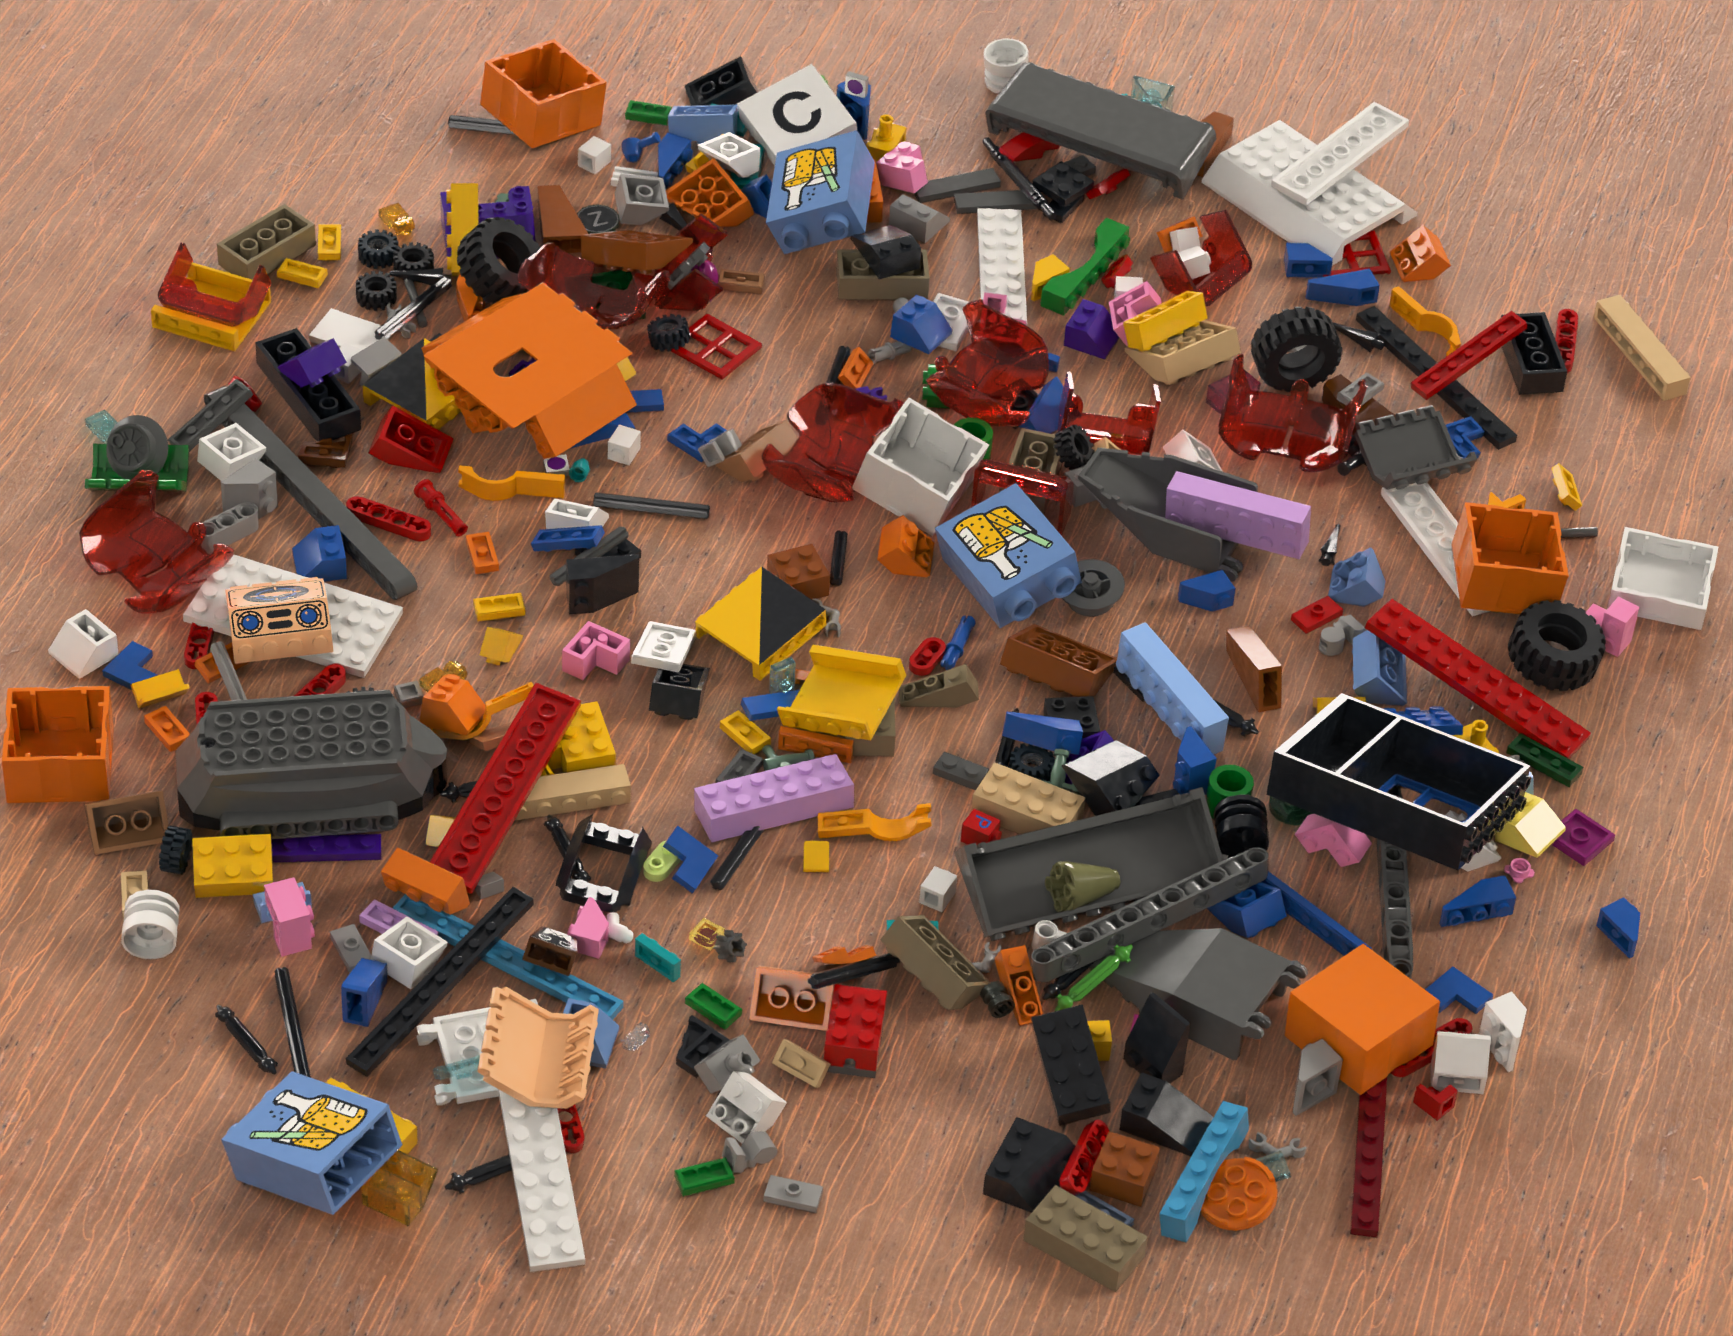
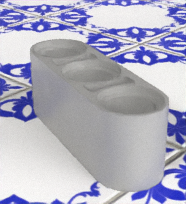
[196,502,259,554]

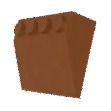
[581,230,693,274]
[1000,624,1117,697]

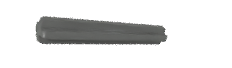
[549,527,629,586]

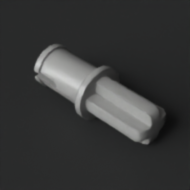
[868,341,912,364]

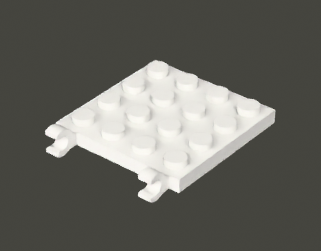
[416,999,538,1106]

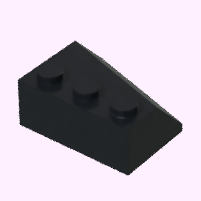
[1062,740,1160,816]
[983,1117,1083,1213]

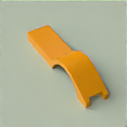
[1389,286,1461,356]
[458,465,565,501]
[430,682,534,740]
[818,803,932,841]

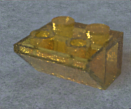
[361,1150,438,1227]

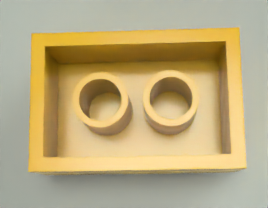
[559,701,616,773]
[192,834,273,898]

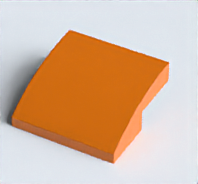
[812,945,876,964]

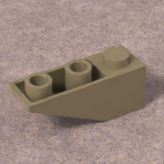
[899,664,979,708]

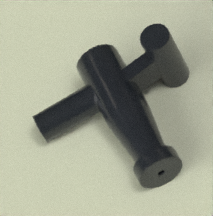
[1337,434,1367,476]

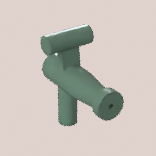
[762,745,815,771]
[1042,749,1081,796]

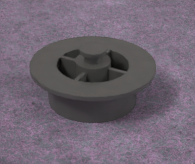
[106,415,168,480]
[1062,559,1125,617]

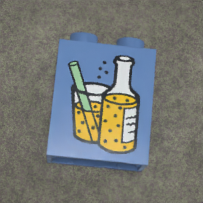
[766,130,875,254]
[935,483,1082,628]
[221,1071,402,1215]

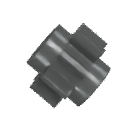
[713,930,747,962]

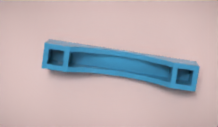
[1159,1101,1249,1243]

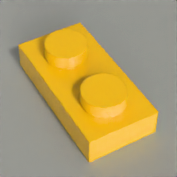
[318,224,341,261]
[1551,463,1582,511]
[720,710,771,755]

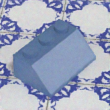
[668,105,738,144]
[1352,630,1407,706]

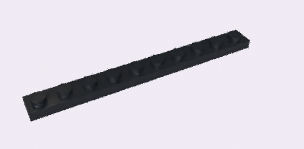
[1356,306,1517,450]
[346,887,534,1077]

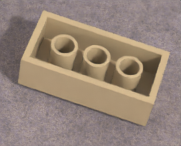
[972,762,1086,834]

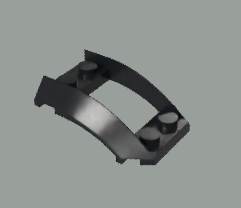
[555,814,652,913]

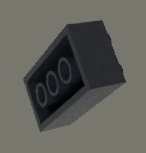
[1501,312,1567,395]
[1031,1004,1111,1126]

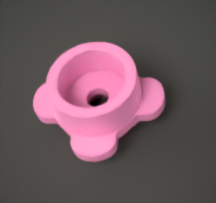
[1504,858,1535,883]

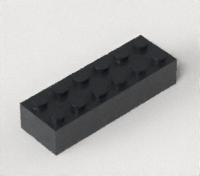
[255,328,361,441]

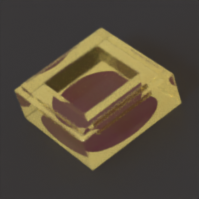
[689,918,725,951]

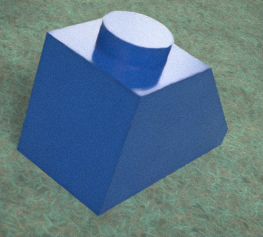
[741,174,772,218]
[1284,243,1333,278]
[1178,570,1236,611]
[1596,897,1640,959]

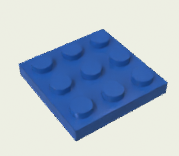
[1382,706,1463,735]

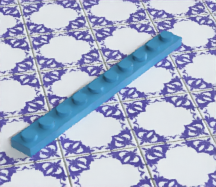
[393,894,624,1020]

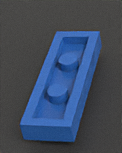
[531,525,605,552]

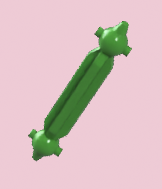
[1055,944,1133,1011]

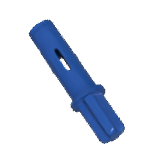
[940,615,976,670]

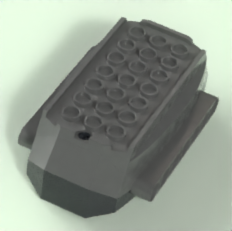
[175,690,448,839]

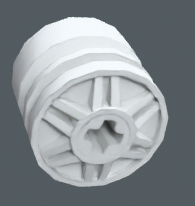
[984,39,1029,94]
[121,890,180,959]

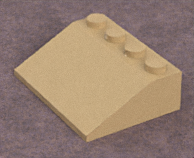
[1124,320,1241,385]

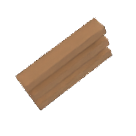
[717,269,765,294]

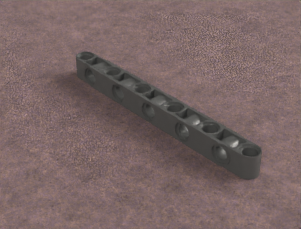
[1376,785,1413,979]
[1032,848,1268,982]

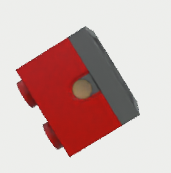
[824,984,887,1078]

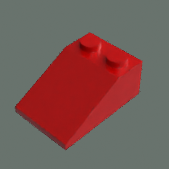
[368,405,454,474]

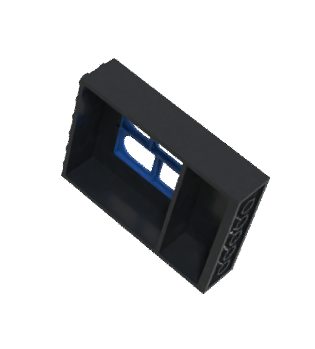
[1266,693,1531,871]

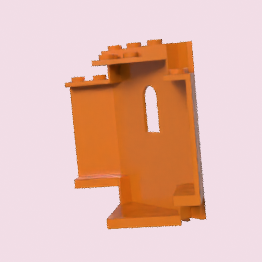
[421,283,637,459]

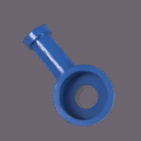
[621,132,661,162]

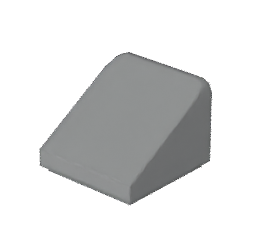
[475,872,504,899]

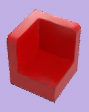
[1413,1084,1458,1121]

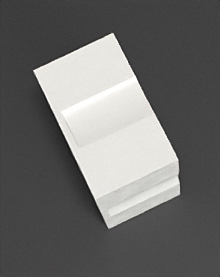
[852,398,989,536]

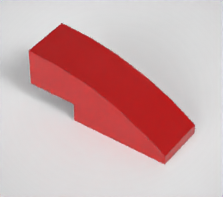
[999,132,1060,162]

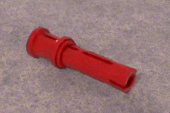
[414,479,468,537]

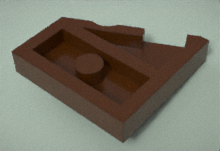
[298,435,352,468]

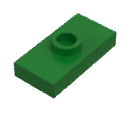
[625,100,672,126]
[685,983,742,1030]
[674,1157,735,1196]

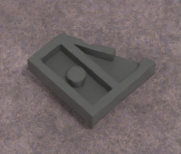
[664,242,710,290]

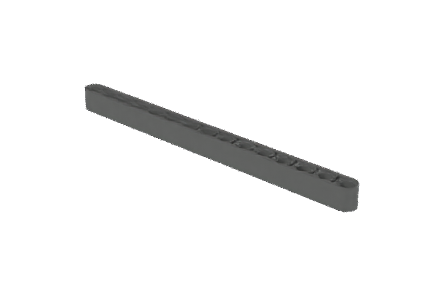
[204,386,418,600]

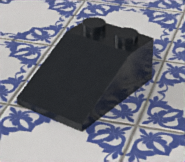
[684,56,758,106]
[851,225,921,279]
[566,554,639,614]
[649,664,710,720]
[1123,992,1190,1084]
[1119,1072,1213,1156]

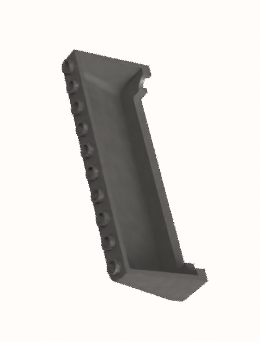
[985,62,1216,200]
[955,787,1223,941]

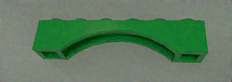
[1040,217,1130,316]

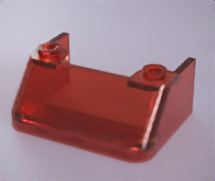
[1150,210,1252,307]
[652,213,728,311]
[158,242,271,326]
[1058,372,1161,455]
[971,459,1074,536]

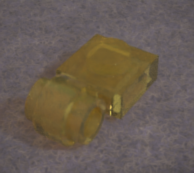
[379,203,415,236]
[419,661,468,692]

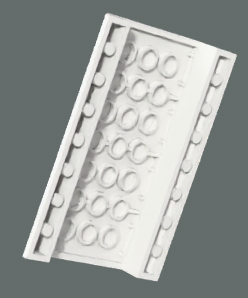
[1202,120,1418,265]

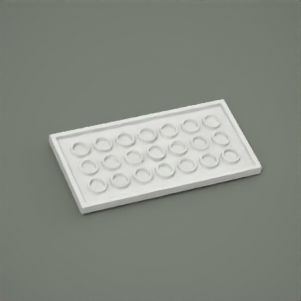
[183,552,403,678]

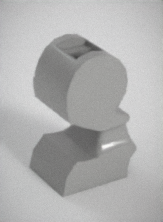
[698,428,742,467]
[1319,614,1366,656]
[722,1131,778,1173]

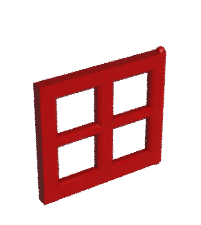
[1323,230,1391,277]
[666,314,762,380]

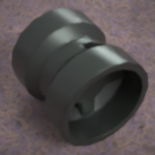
[980,981,1015,1018]

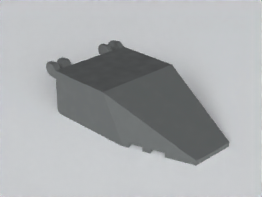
[1078,448,1258,582]
[1089,928,1308,1060]

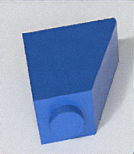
[1020,376,1082,434]
[341,958,388,1027]

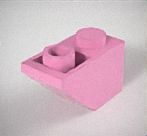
[567,897,609,959]

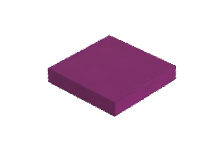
[1551,809,1615,866]

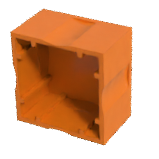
[480,39,607,148]
[1451,502,1569,614]
[2,686,114,803]
[1284,944,1440,1095]

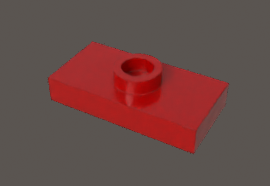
[1086,169,1130,200]
[1291,595,1343,634]

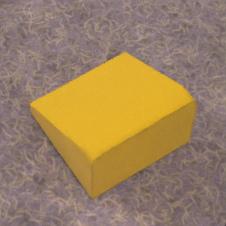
[803,841,829,872]

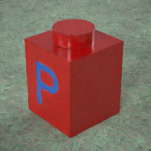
[960,809,1002,845]

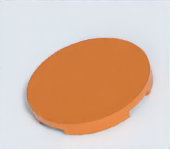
[1200,1157,1278,1231]

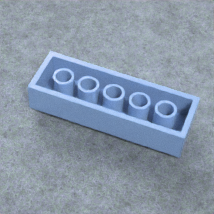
[1116,622,1229,754]

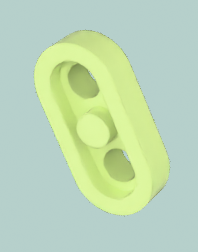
[643,841,681,882]

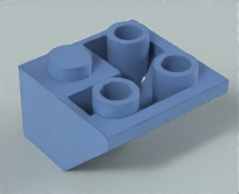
[1328,547,1386,607]
[563,998,619,1068]

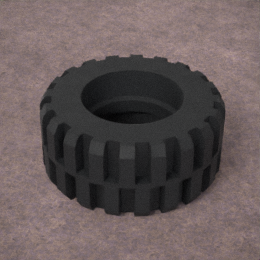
[457,217,545,304]
[1251,306,1342,392]
[1508,600,1606,691]

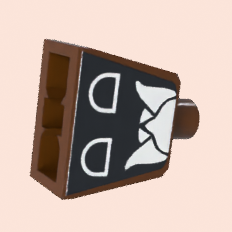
[522,926,578,976]

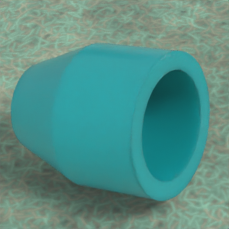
[569,458,590,482]

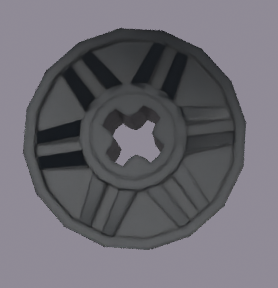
[1214,795,1269,858]

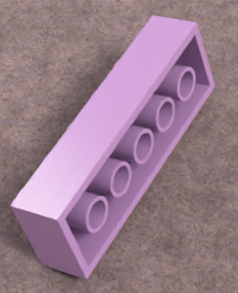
[1165,471,1311,559]
[694,754,854,842]

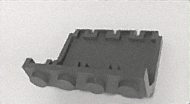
[1354,405,1477,490]

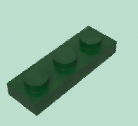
[1506,733,1584,788]

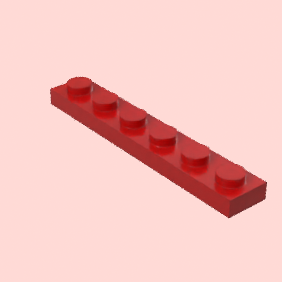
[1411,311,1527,401]

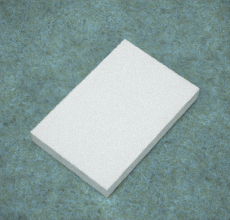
[933,293,980,351]
[309,309,390,350]
[631,621,696,672]

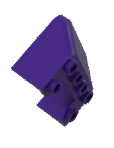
[440,186,536,259]

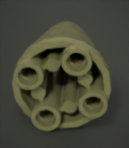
[1045,861,1120,913]

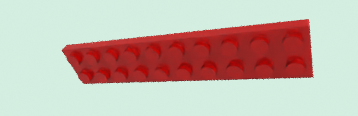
[1364,599,1591,759]
[430,683,581,894]

